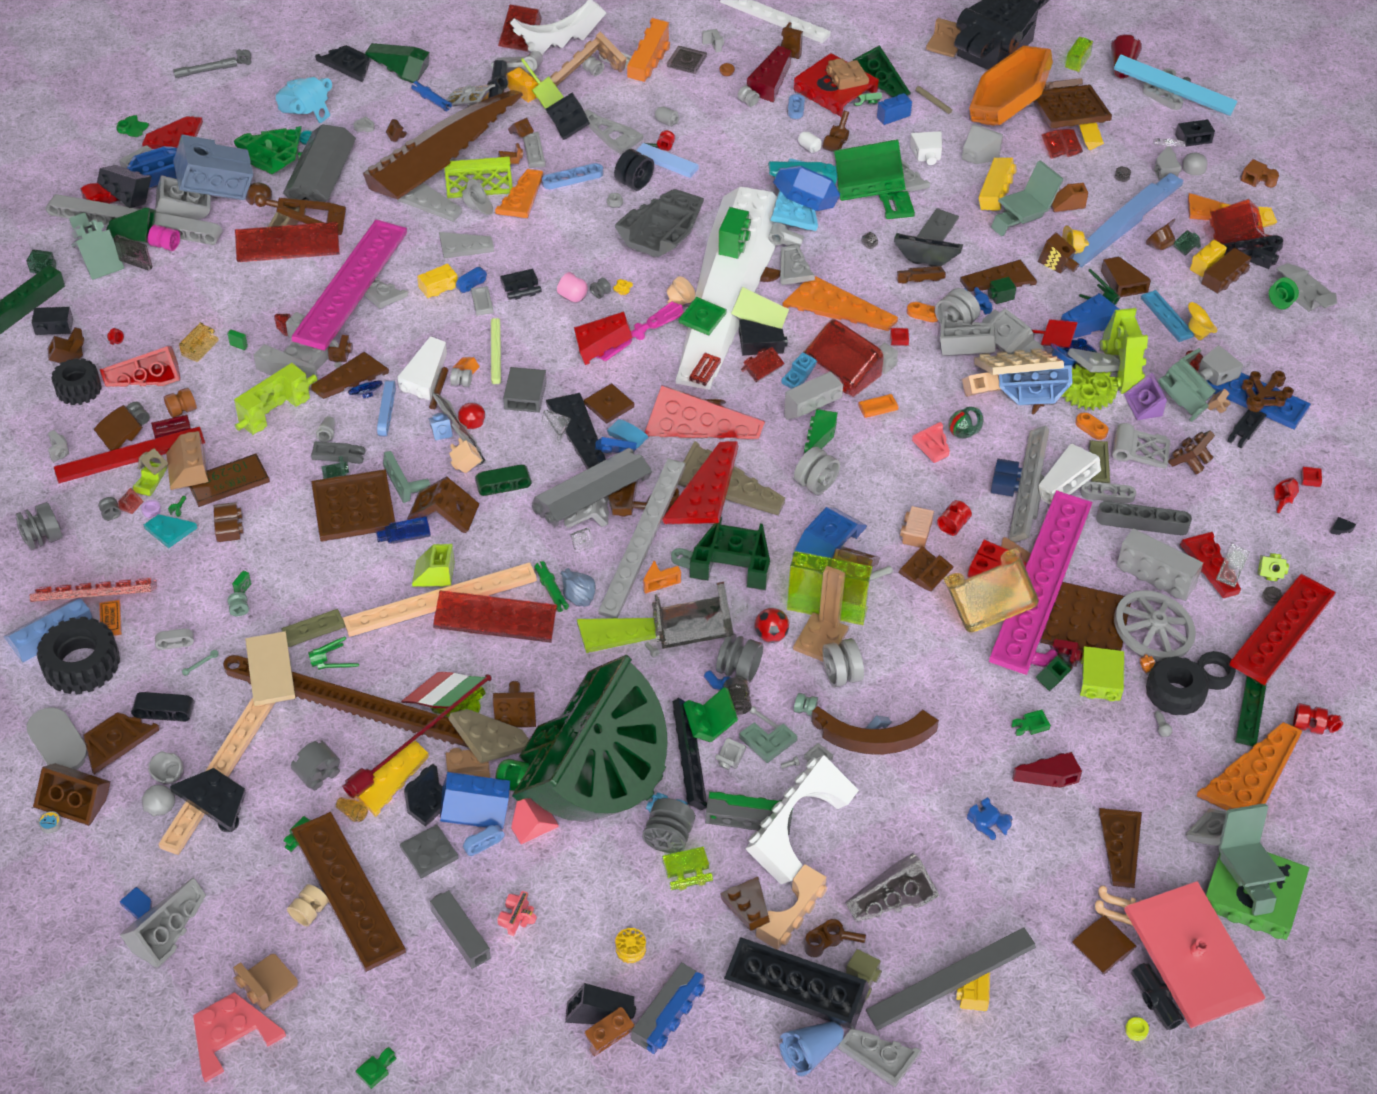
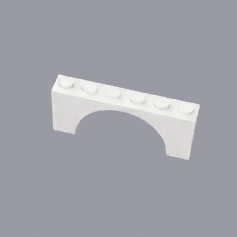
[745,755,859,884]

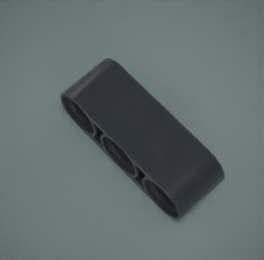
[131,692,194,722]

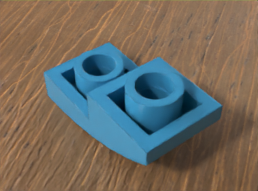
[781,352,817,389]
[607,419,648,449]

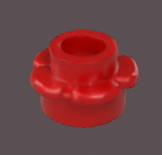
[107,328,124,345]
[1325,714,1343,733]

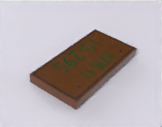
[188,453,270,507]

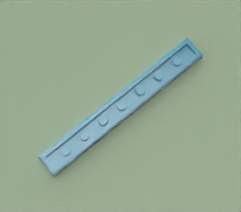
[1114,55,1237,116]

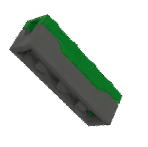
[705,791,793,835]

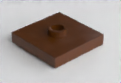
[584,383,635,424]

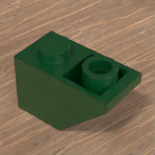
[1035,653,1073,692]

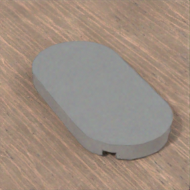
[27,708,88,770]

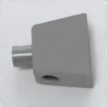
[1198,345,1243,386]

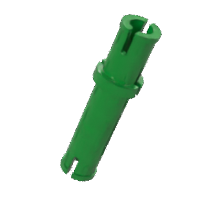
[534,561,569,612]

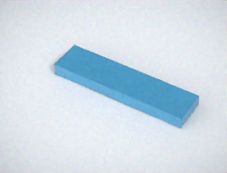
[1141,290,1194,342]

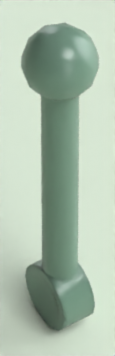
[182,650,219,676]

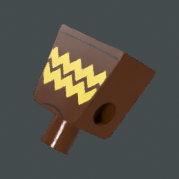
[1038,232,1080,274]

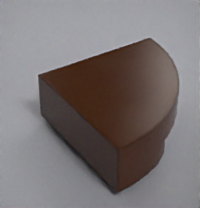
[760,267,781,282]

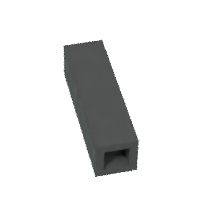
[430,890,491,969]

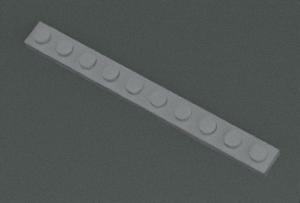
[598,458,686,618]

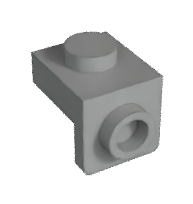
[702,29,724,52]
[48,430,69,463]
[715,738,747,770]

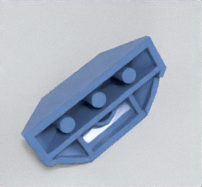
[999,365,1072,405]

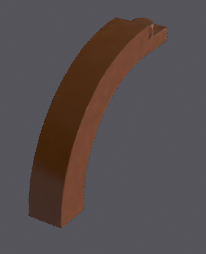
[811,706,939,755]

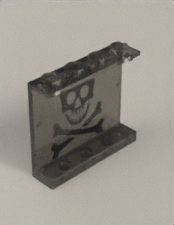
[652,581,734,649]

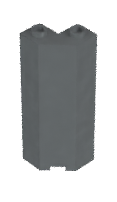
[283,124,356,202]
[532,448,652,528]

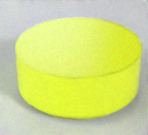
[1125,1017,1149,1041]

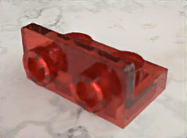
[741,347,785,383]

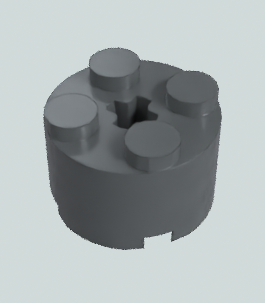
[291,740,340,791]

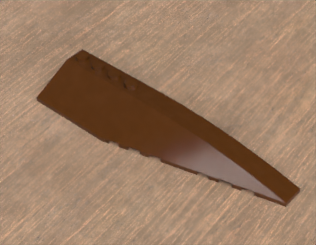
[363,90,523,200]

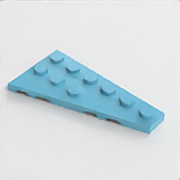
[770,158,818,231]

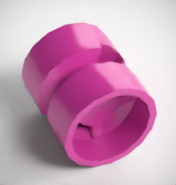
[148,224,180,251]

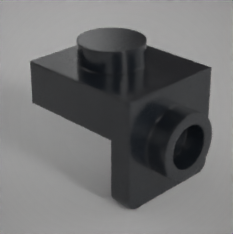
[1250,246,1279,269]

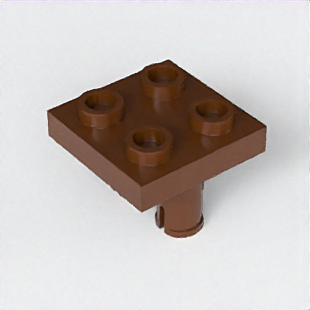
[1168,430,1215,475]
[493,681,536,728]

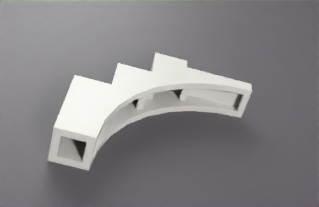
[510,0,606,55]

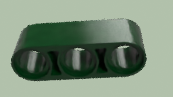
[475,464,532,496]

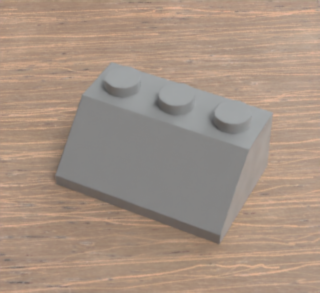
[784,371,843,420]

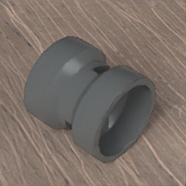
[127,402,150,426]

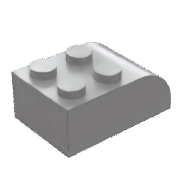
[155,175,211,220]

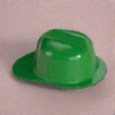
[1268,277,1299,310]

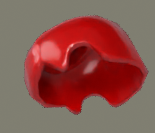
[458,403,485,429]

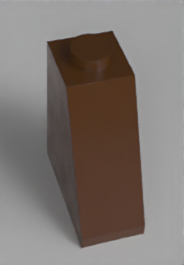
[1101,256,1151,298]

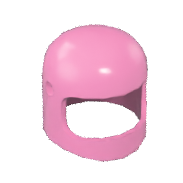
[557,272,588,302]

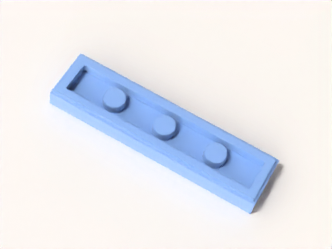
[636,143,699,178]

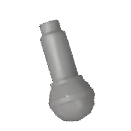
[1155,711,1172,737]

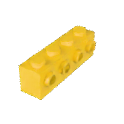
[979,157,1017,211]

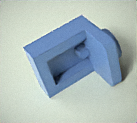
[428,413,453,441]

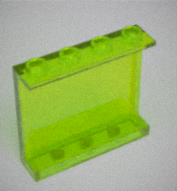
[787,551,873,626]

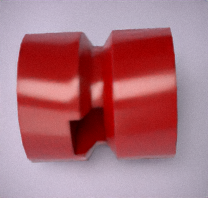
[937,500,972,536]
[1293,703,1328,735]

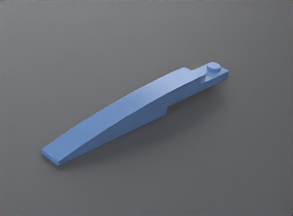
[1073,173,1184,268]

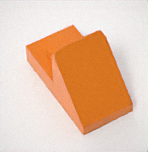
[643,561,681,594]

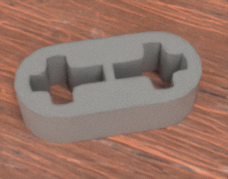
[155,629,194,650]

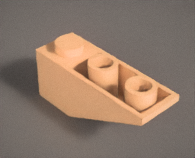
[962,372,1001,397]

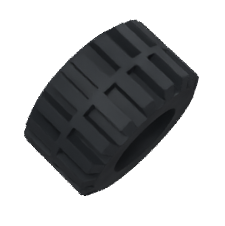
[51,358,102,405]

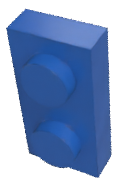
[595,437,637,453]

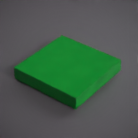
[679,297,727,336]

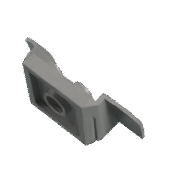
[1276,263,1337,312]
[982,308,1044,354]

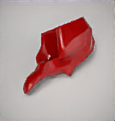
[1274,477,1299,513]

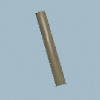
[915,86,953,114]

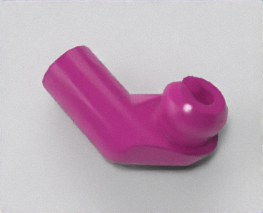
[1032,649,1057,667]

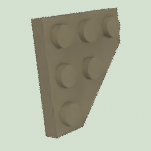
[448,709,529,763]

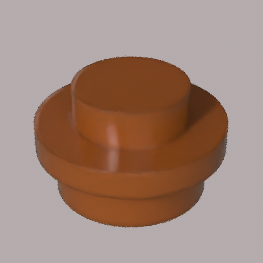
[719,63,735,76]

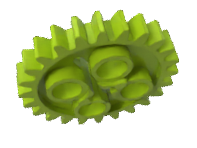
[1061,364,1118,411]

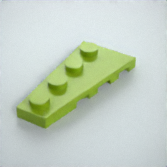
[577,618,663,653]

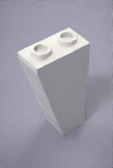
[398,336,447,400]
[1038,444,1101,505]

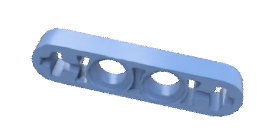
[542,163,603,190]
[377,380,396,436]

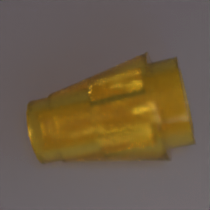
[336,797,368,822]

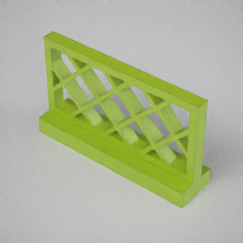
[445,157,513,198]

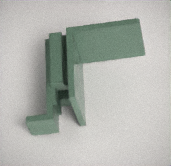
[991,160,1063,236]
[69,213,124,280]
[1158,348,1216,422]
[1218,803,1285,916]

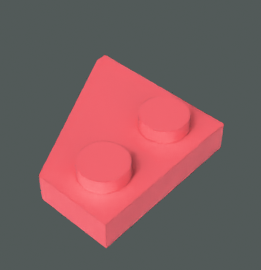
[912,422,950,463]

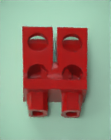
[968,539,1027,588]

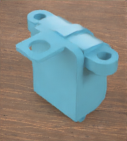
[276,77,332,123]

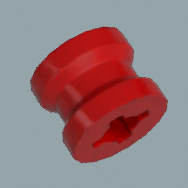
[657,130,675,151]

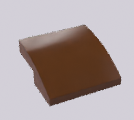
[93,405,143,451]
[898,546,954,592]
[1072,915,1137,975]

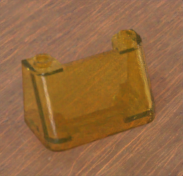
[943,547,1039,632]

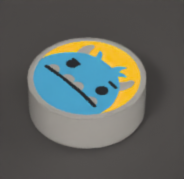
[38,811,62,834]

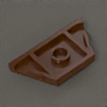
[83,712,159,775]

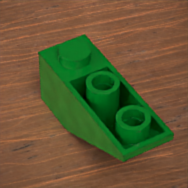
[804,409,838,453]

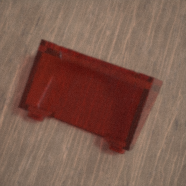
[803,319,884,397]

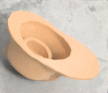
[667,276,695,306]

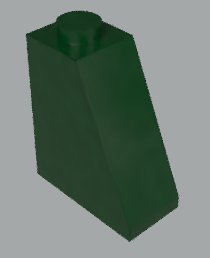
[106,208,156,243]

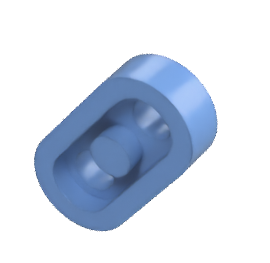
[788,94,805,119]
[463,825,505,856]

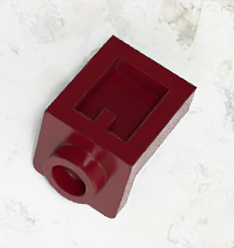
[1053,639,1083,667]

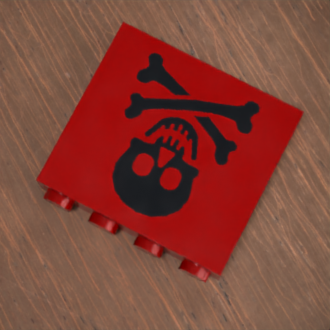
[794,53,879,117]

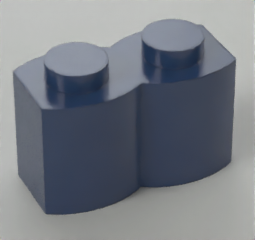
[991,458,1022,497]

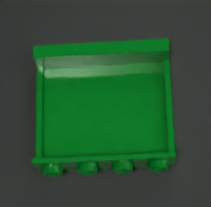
[834,139,906,201]

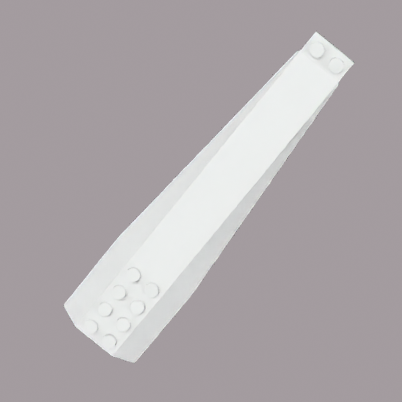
[676,187,778,390]

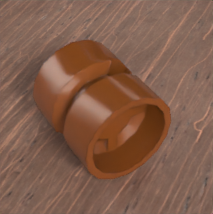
[163,387,197,418]

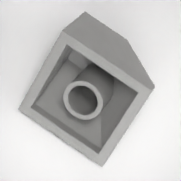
[962,124,1003,164]

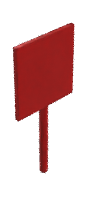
[1031,319,1078,348]

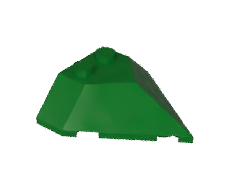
[234,126,302,174]

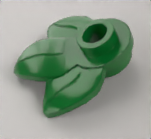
[116,115,149,137]

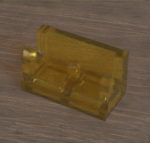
[179,322,219,362]

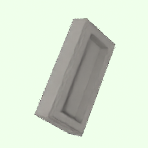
[471,286,494,316]

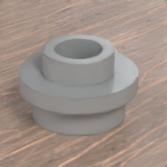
[607,193,623,208]

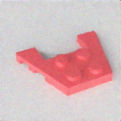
[193,992,286,1082]

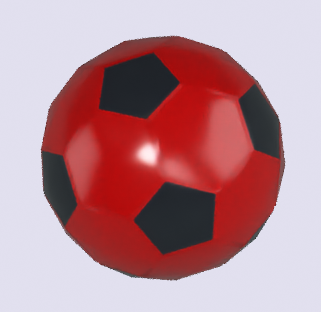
[754,608,790,643]

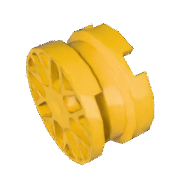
[615,928,646,963]

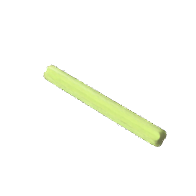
[491,318,501,384]

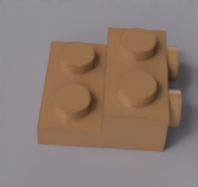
[826,58,869,90]
[445,748,490,778]

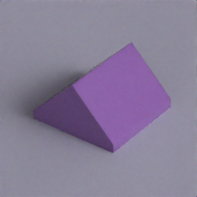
[1124,373,1167,420]

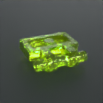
[662,846,713,891]

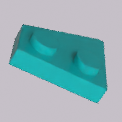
[143,514,197,549]

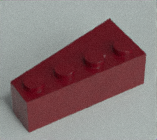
[747,45,792,103]

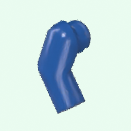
[704,670,733,690]

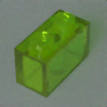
[1065,37,1093,72]

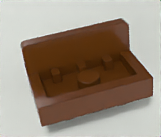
[781,22,803,59]

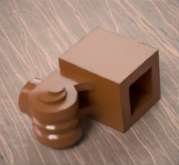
[1241,159,1279,188]

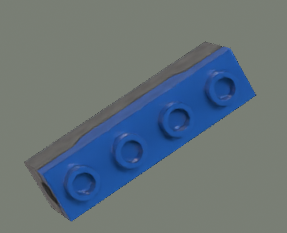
[631,962,705,1054]

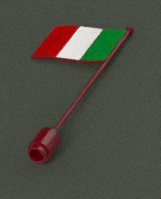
[342,672,492,798]

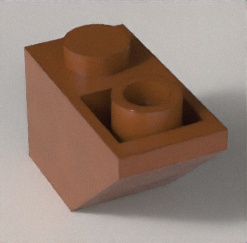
[1051,182,1088,212]

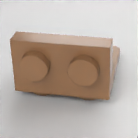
[926,18,960,57]
[233,954,298,1011]

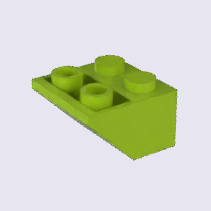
[412,544,455,587]

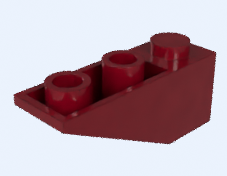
[1012,752,1082,788]

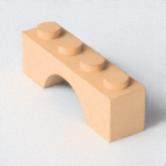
[756,864,827,950]

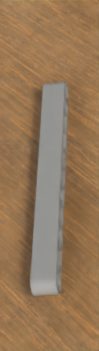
[46,194,223,245]

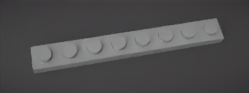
[1009,425,1049,542]

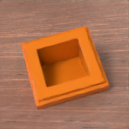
[452,357,480,375]

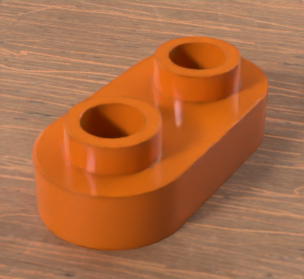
[907,302,938,323]
[1076,412,1109,440]

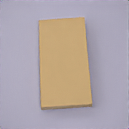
[245,631,296,706]

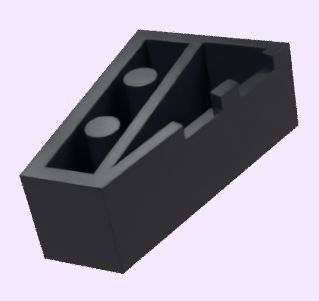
[97,165,152,208]

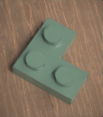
[739,722,798,763]

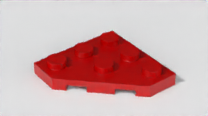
[142,116,203,149]

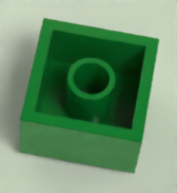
[719,207,751,259]

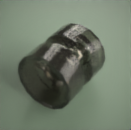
[723,677,752,715]

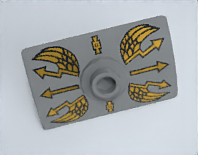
[447,84,495,106]

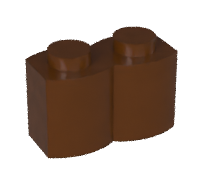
[213,502,244,542]

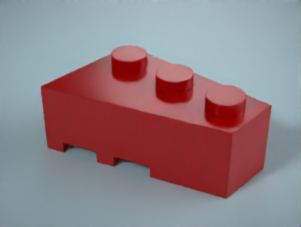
[574,311,633,365]

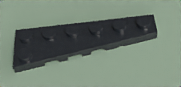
[546,393,606,469]

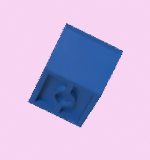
[793,507,867,573]

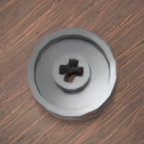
[935,288,980,324]
[794,447,840,495]
[822,638,864,688]

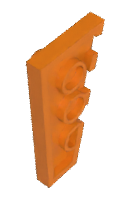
[495,169,543,219]

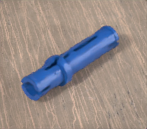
[411,81,452,112]

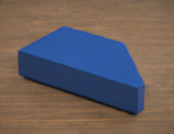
[119,887,152,919]

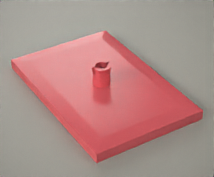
[1124,881,1265,1028]

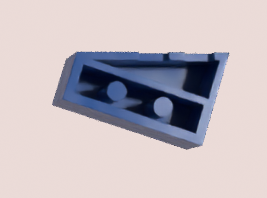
[1061,293,1119,339]

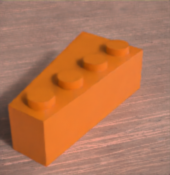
[627,18,670,82]

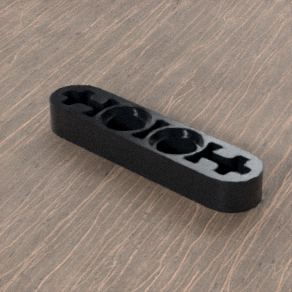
[1223,235,1284,256]

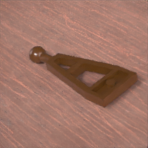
[254,194,346,235]

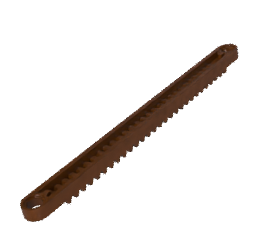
[223,655,469,748]

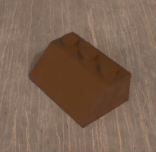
[33,763,111,826]

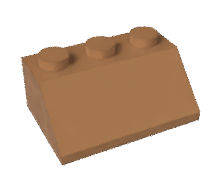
[166,431,208,490]

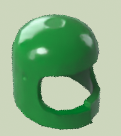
[495,759,530,791]

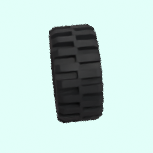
[37,617,120,694]

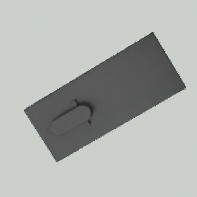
[917,208,959,241]

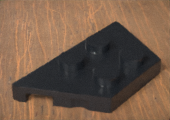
[315,45,371,82]
[170,768,246,832]

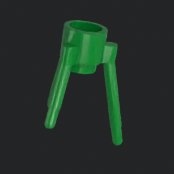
[308,636,359,670]

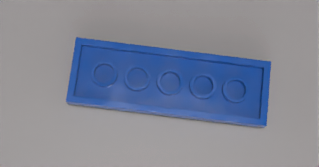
[1206,372,1311,430]

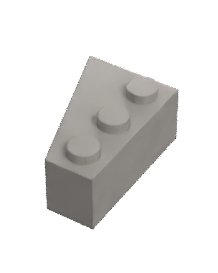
[940,317,996,355]

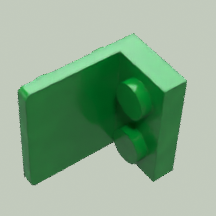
[683,687,738,742]

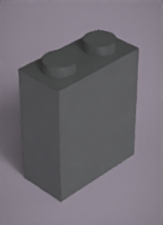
[503,367,547,413]

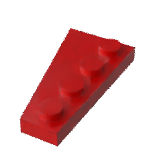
[1180,532,1241,599]

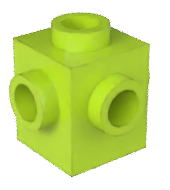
[1257,553,1289,581]

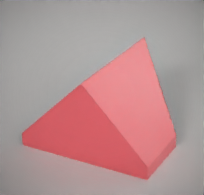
[511,798,559,844]

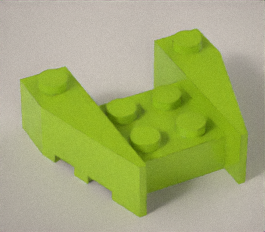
[1100,308,1148,394]

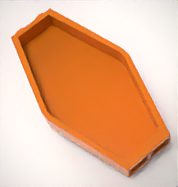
[969,46,1053,126]

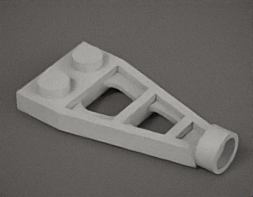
[585,109,643,155]

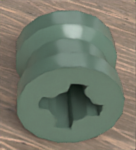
[227,592,249,617]

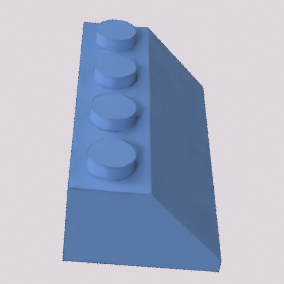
[4,598,92,663]

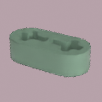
[671,548,693,569]

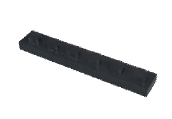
[672,697,707,811]

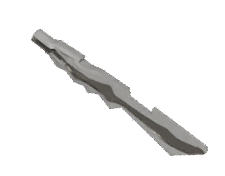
[432,392,486,465]

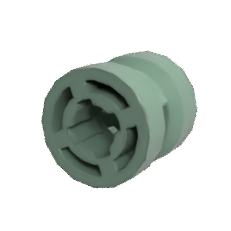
[794,693,818,716]

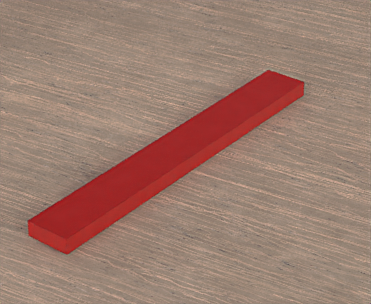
[54,426,205,484]

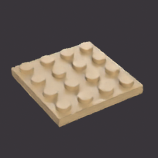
[974,348,1064,375]

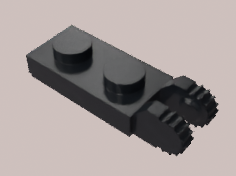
[1228,409,1267,449]

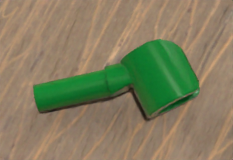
[168,496,187,517]

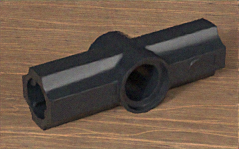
[487,60,508,98]
[1131,963,1184,1030]

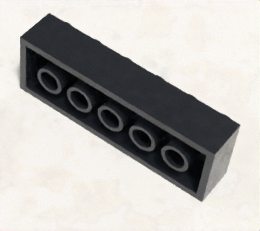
[724,937,870,1030]

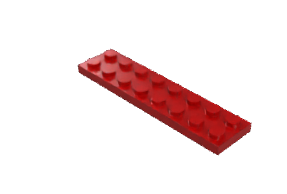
[1230,574,1336,685]

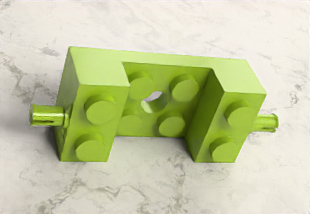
[234,363,317,435]

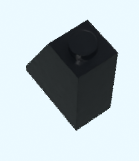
[739,319,788,356]
[565,983,636,1024]

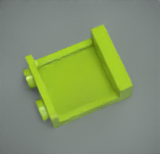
[1080,646,1124,701]

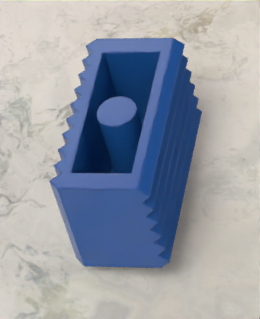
[877,94,912,125]

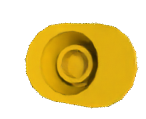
[1062,225,1089,254]
[1188,302,1218,340]

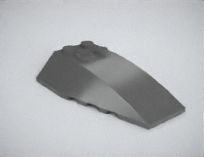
[615,189,704,257]

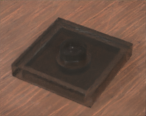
[667,45,707,75]
[114,235,153,271]

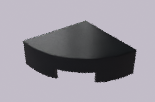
[1331,517,1356,535]

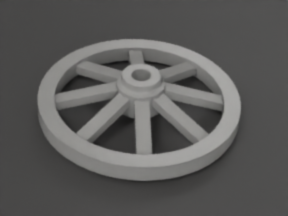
[1114,590,1196,661]

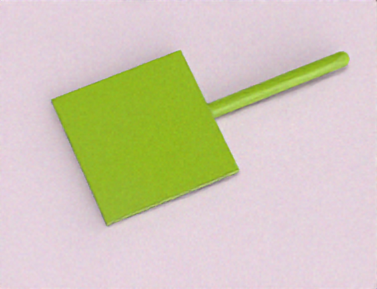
[521,58,564,109]

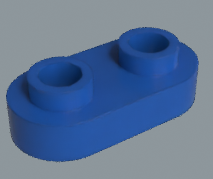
[456,267,487,293]

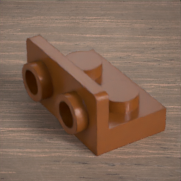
[584,1007,635,1057]

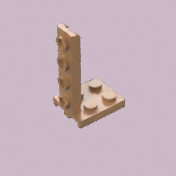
[550,31,627,87]
[793,566,849,662]

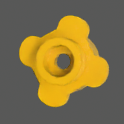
[613,279,633,295]

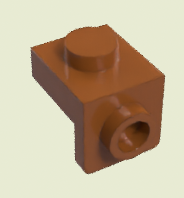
[498,143,523,165]

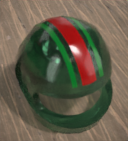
[948,406,984,439]

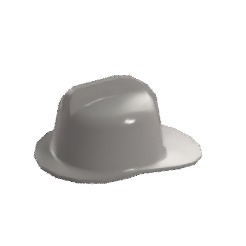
[462,179,493,215]

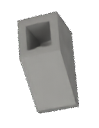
[1154,146,1181,181]

